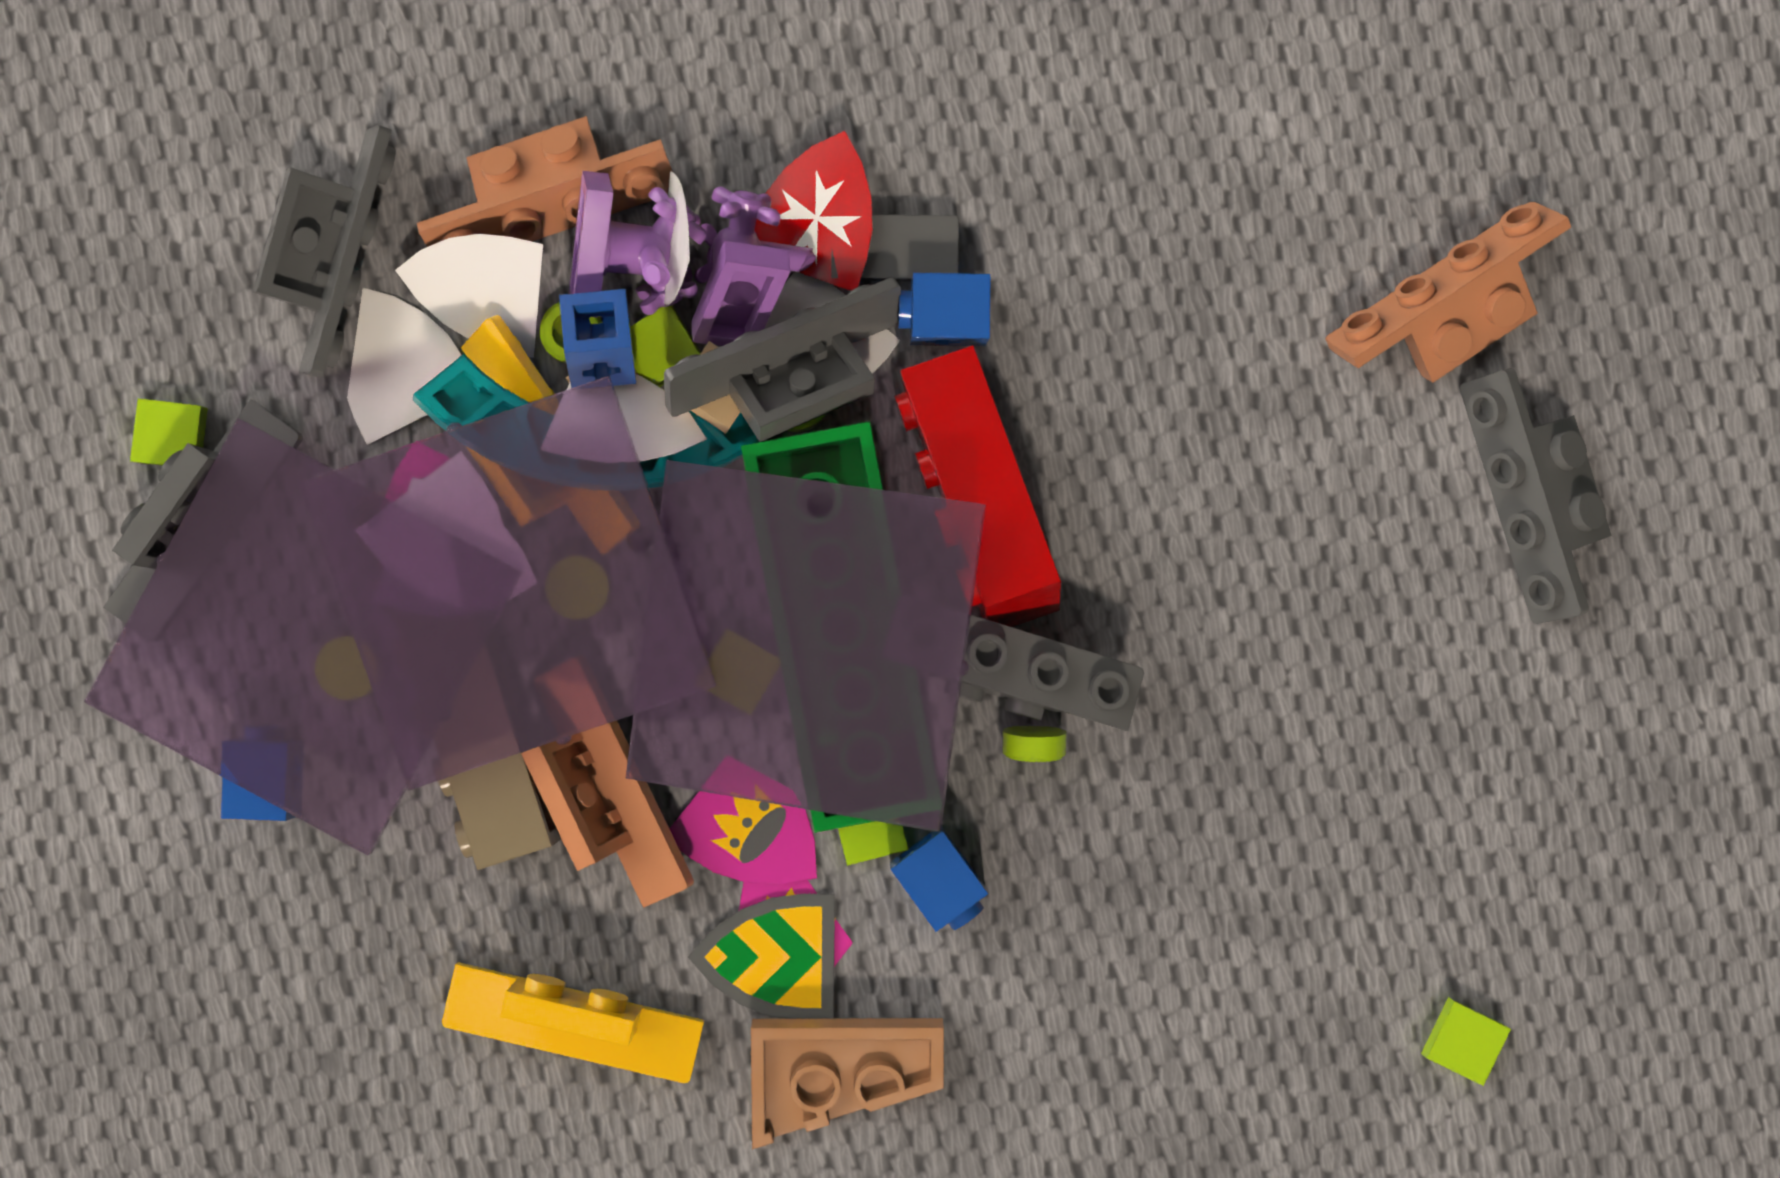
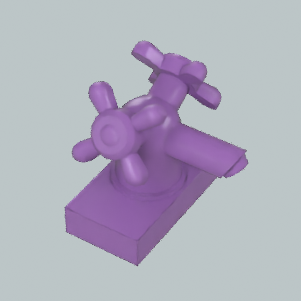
[568,170,706,318]
[691,186,816,346]

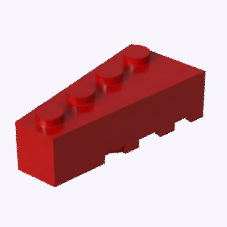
[894,345,1061,627]

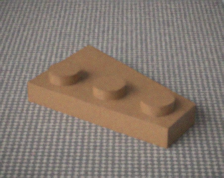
[751,1018,944,1150]

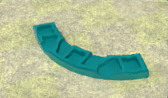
[413,354,769,491]

